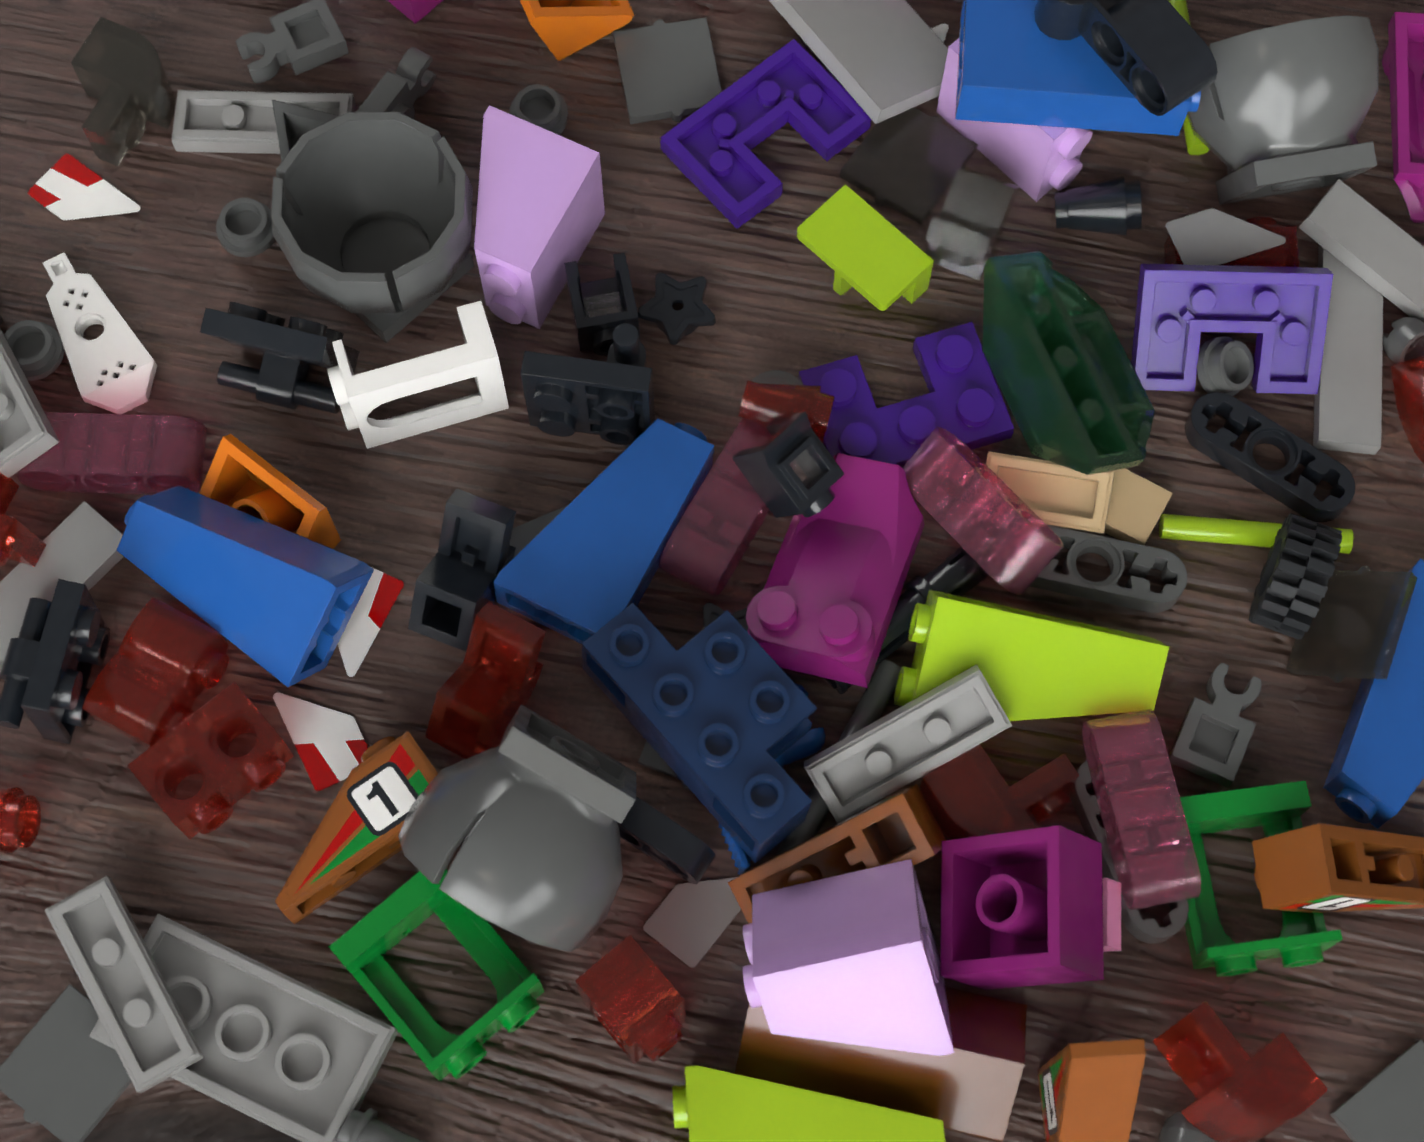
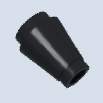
[1055,175,1142,236]

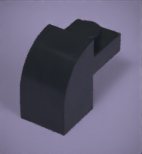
[408,489,516,652]

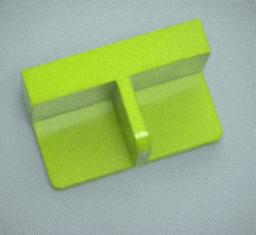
[797,184,934,311]

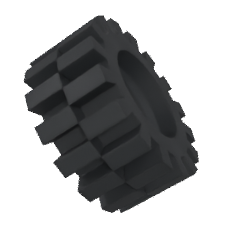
[1249,513,1342,640]

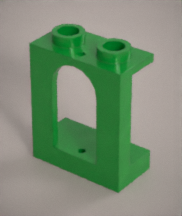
[1161,780,1343,977]
[329,870,545,1081]

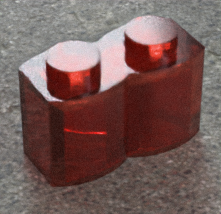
[82,597,229,755]

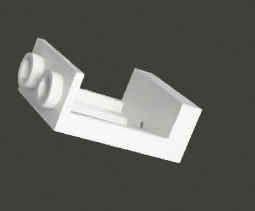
[327,301,509,449]

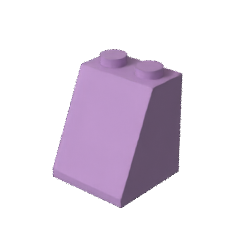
[936,38,1093,202]
[474,105,605,329]
[743,859,954,1056]

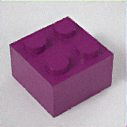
[940,825,1104,990]

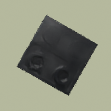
[200,301,360,414]
[520,323,655,445]
[0,579,110,744]

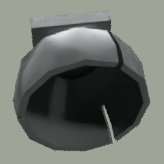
[1187,15,1379,205]
[271,112,474,343]
[398,704,637,952]

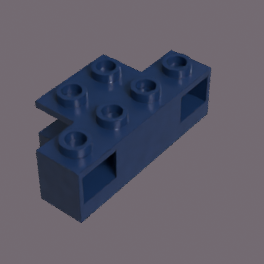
[582,603,817,863]

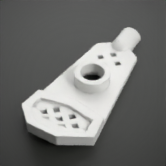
[43,252,157,415]

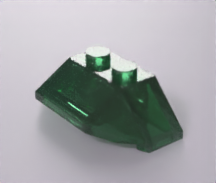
[982,251,1155,475]

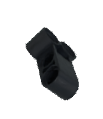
[1034,0,1218,116]

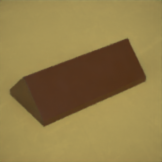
[735,987,1027,1142]

